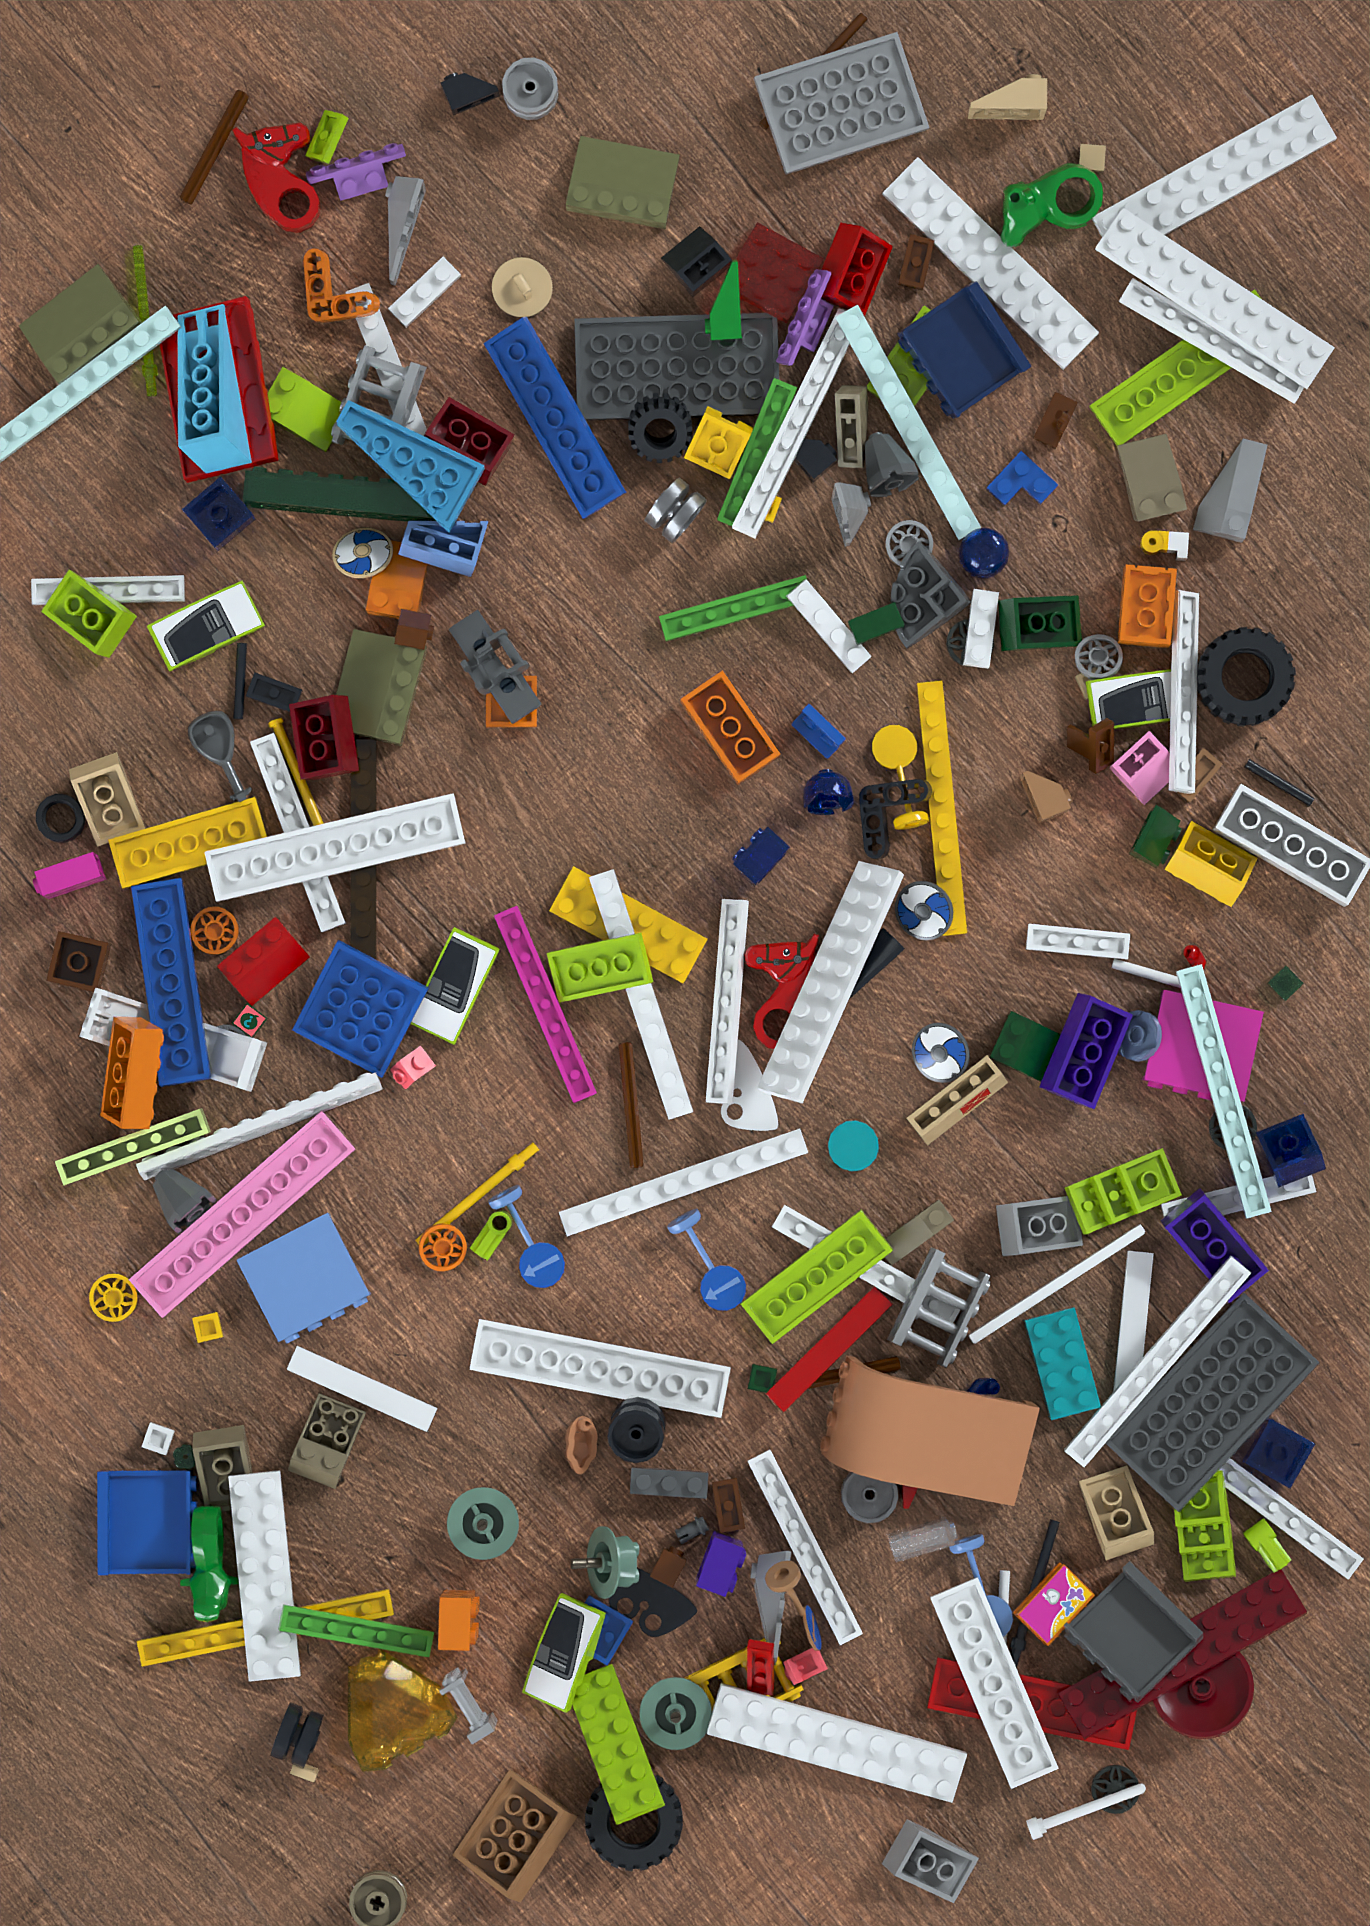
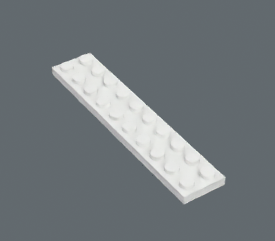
[1092,95,1337,237]
[882,157,1099,370]
[1095,208,1335,389]
[205,793,466,902]
[757,861,904,1103]
[469,1319,731,1418]
[706,1683,967,1803]

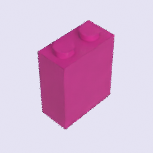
[32,852,107,899]

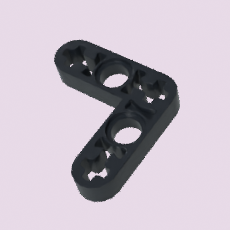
[859,779,932,859]

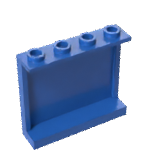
[97,1470,197,1575]

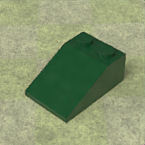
[998,595,1082,651]
[989,1011,1061,1082]

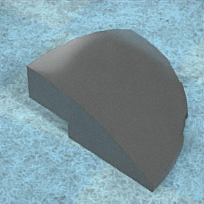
[891,541,971,649]

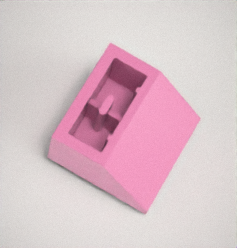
[1110,731,1170,805]

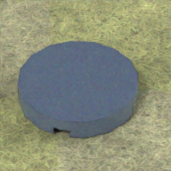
[1118,1010,1162,1062]

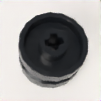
[607,1397,666,1463]
[270,1702,324,1768]

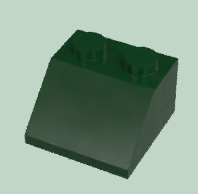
[1129,805,1182,868]

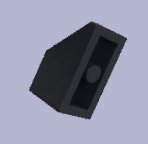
[440,72,500,116]
[794,439,837,483]

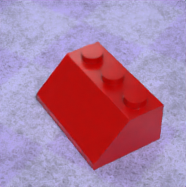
[821,222,893,316]
[217,917,310,1006]

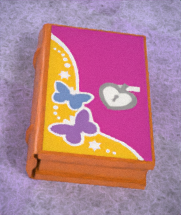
[1012,1562,1095,1646]

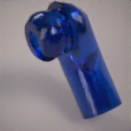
[966,1378,1000,1395]

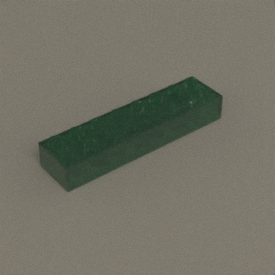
[243,467,436,522]

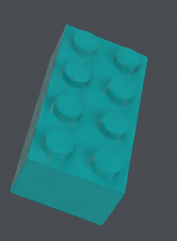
[1023,1307,1101,1420]

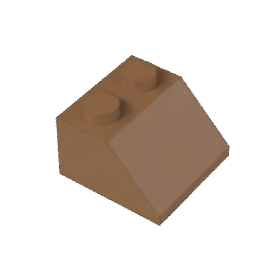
[1019,771,1073,824]

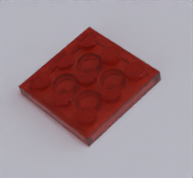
[721,222,824,323]

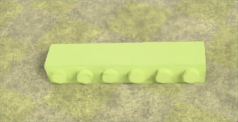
[55,1108,211,1185]

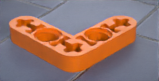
[303,248,380,323]

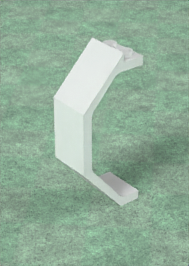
[79,988,267,1092]

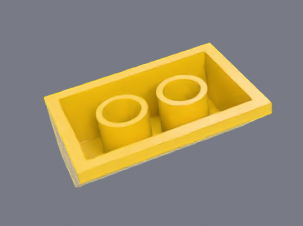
[1165,821,1258,907]

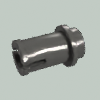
[675,1516,709,1544]

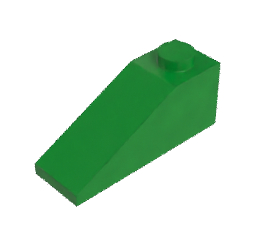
[705,260,742,340]

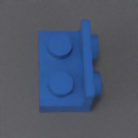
[792,704,846,759]

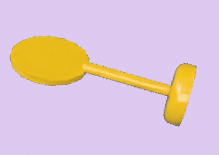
[872,725,929,830]

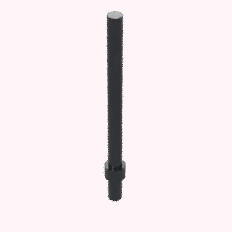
[1010,1519,1060,1669]

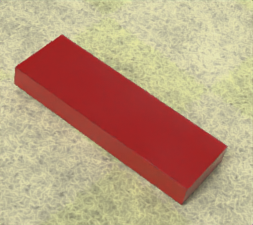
[747,1639,774,1696]

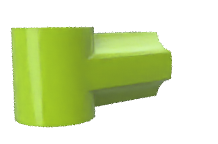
[470,1210,512,1261]
[1243,1518,1291,1573]

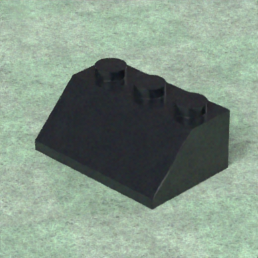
[849,928,905,999]

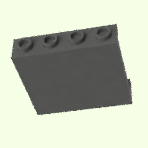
[1064,1561,1203,1703]

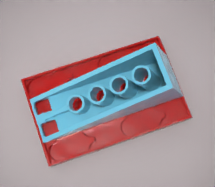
[160,296,279,483]

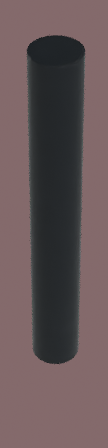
[233,643,247,720]
[1244,759,1315,807]

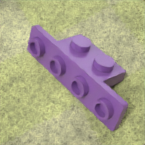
[306,143,406,201]
[776,269,833,366]

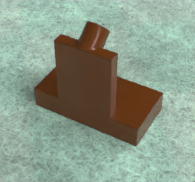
[1033,392,1078,449]
[1067,718,1114,774]

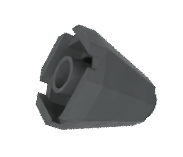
[865,432,919,497]
[153,1169,217,1234]

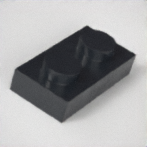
[246,672,303,713]

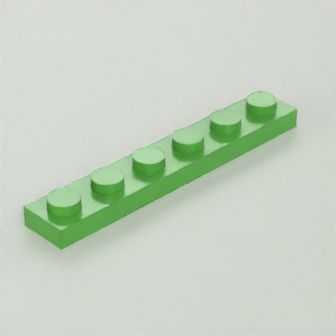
[717,378,797,526]
[659,575,807,642]
[278,1604,434,1657]

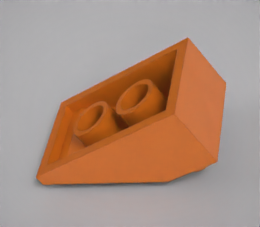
[366,540,428,619]

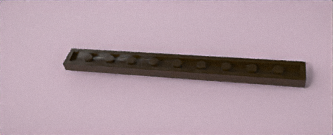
[350,739,377,960]

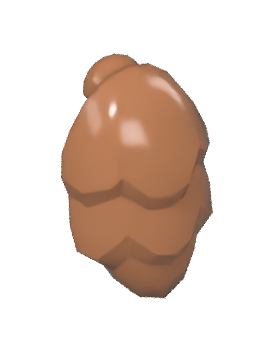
[565,1416,598,1474]

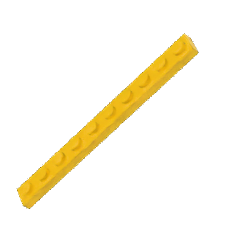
[917,681,967,936]
[137,1589,394,1667]

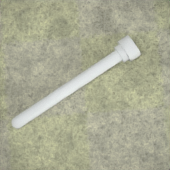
[1026,1783,1146,1840]

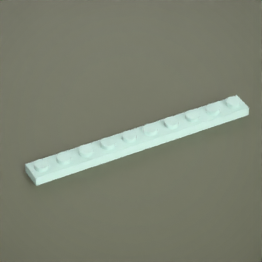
[835,305,981,540]
[0,306,182,463]
[1176,964,1272,1219]

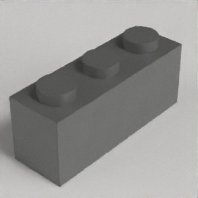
[630,1466,709,1499]

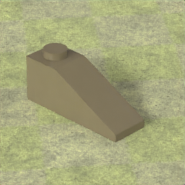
[835,385,868,468]
[885,1200,954,1266]

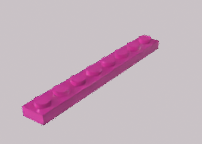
[494,906,597,1103]

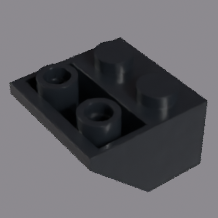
[661,226,732,297]

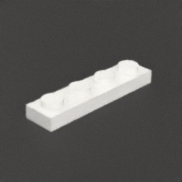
[786,579,872,673]
[1026,924,1130,960]

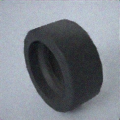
[36,794,85,843]

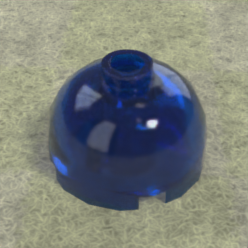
[959,527,1010,579]
[803,769,854,815]

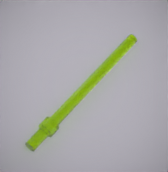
[133,245,158,397]

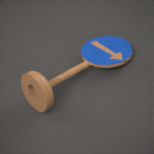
[765,1560,822,1651]

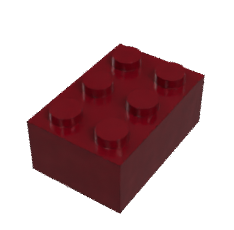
[424,397,515,486]
[289,695,359,780]

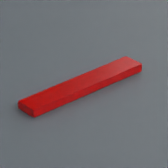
[766,1286,893,1413]

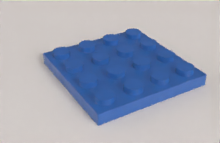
[292,940,429,1078]

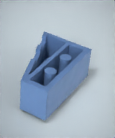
[398,521,488,577]

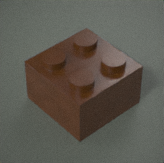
[46,931,112,992]

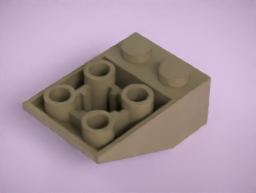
[288,1393,366,1489]

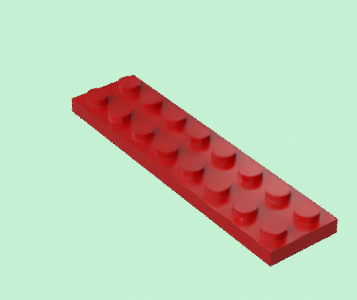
[927,1657,1137,1750]

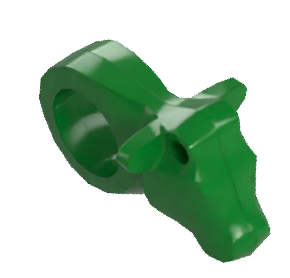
[1000,163,1103,247]
[180,1506,239,1622]

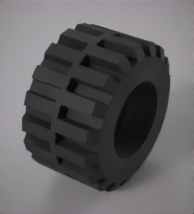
[628,393,692,463]

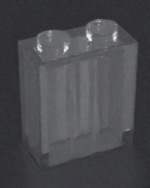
[886,1517,958,1562]

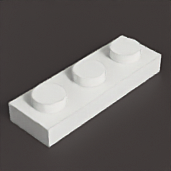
[388,256,461,328]
[963,589,999,669]

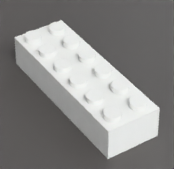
[1212,784,1370,907]

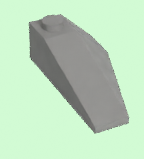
[385,176,426,286]
[1193,438,1267,543]
[831,482,871,547]
[750,1551,791,1665]

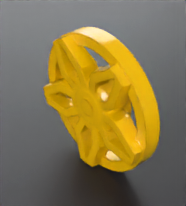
[89,1274,138,1322]

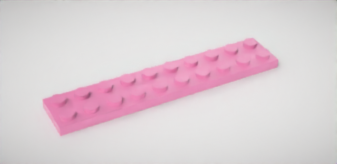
[129,1111,356,1318]

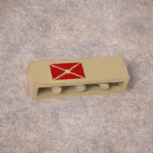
[907,1055,1008,1146]

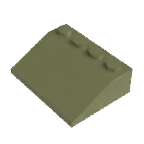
[566,136,680,229]
[19,264,143,384]
[336,629,427,746]

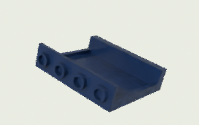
[897,281,1032,418]

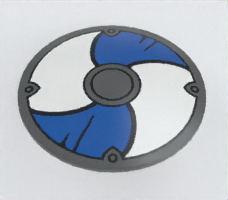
[895,881,953,940]
[912,1023,970,1083]

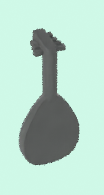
[188,710,252,802]

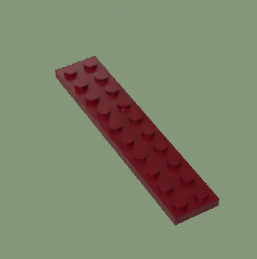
[1058,1569,1307,1740]

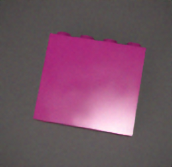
[1142,990,1264,1102]

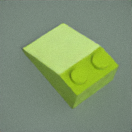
[268,367,341,452]
[41,570,137,658]

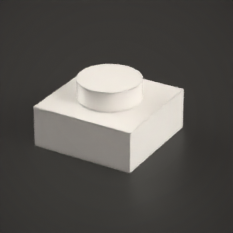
[142,1422,175,1455]

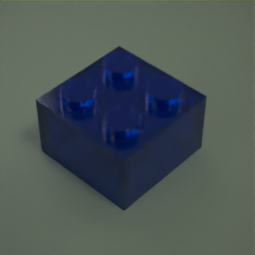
[182,476,256,552]
[732,826,790,888]
[1256,1114,1326,1188]
[1242,1418,1315,1489]

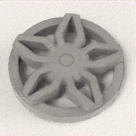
[886,520,933,566]
[1075,634,1123,680]

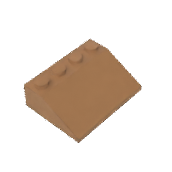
[453,1769,578,1903]

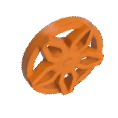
[191,907,239,955]
[418,1223,467,1271]

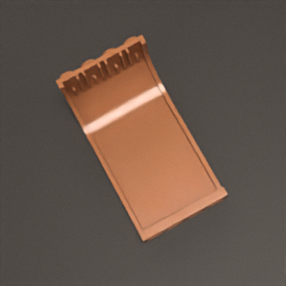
[820,1355,1040,1506]

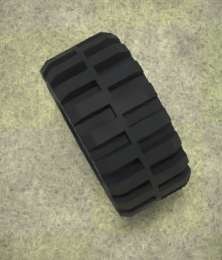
[1197,627,1296,727]
[585,1775,683,1871]

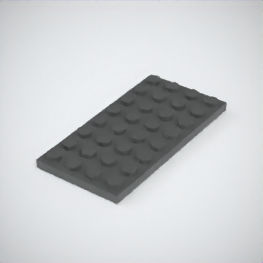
[574,312,779,421]
[1106,1293,1320,1512]

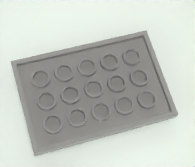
[754,32,929,175]

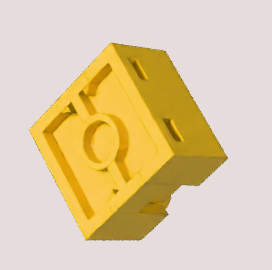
[684,406,754,479]

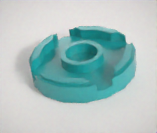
[828,1120,879,1171]

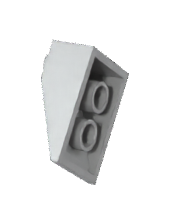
[996,1196,1083,1256]
[882,1819,979,1903]

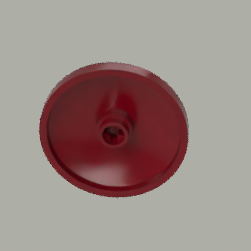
[1153,1652,1254,1739]

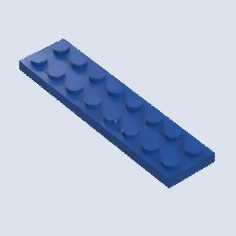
[483,317,627,519]
[131,878,211,1087]

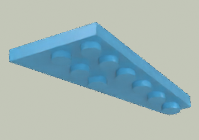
[336,400,485,533]

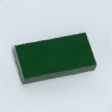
[848,602,905,646]

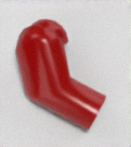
[1183,945,1206,970]

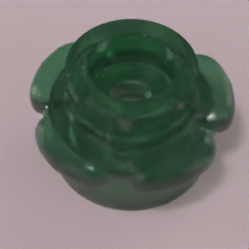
[173,1444,195,1469]

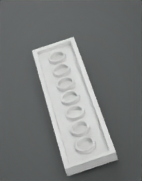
[228,1470,301,1681]
[930,1577,1059,1789]

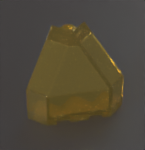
[348,1649,458,1772]

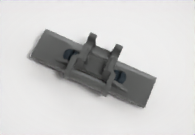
[449,610,542,724]

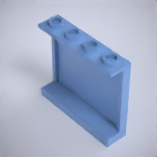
[237,1213,371,1344]

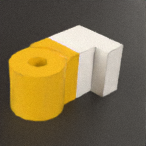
[1140,531,1189,561]

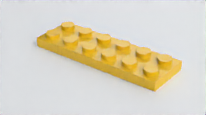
[108,797,267,889]
[549,866,708,984]

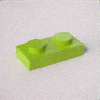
[305,110,348,164]

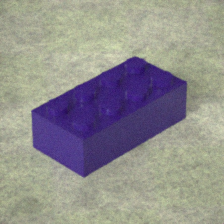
[1039,993,1133,1109]
[1160,1188,1269,1303]
[696,1531,746,1597]

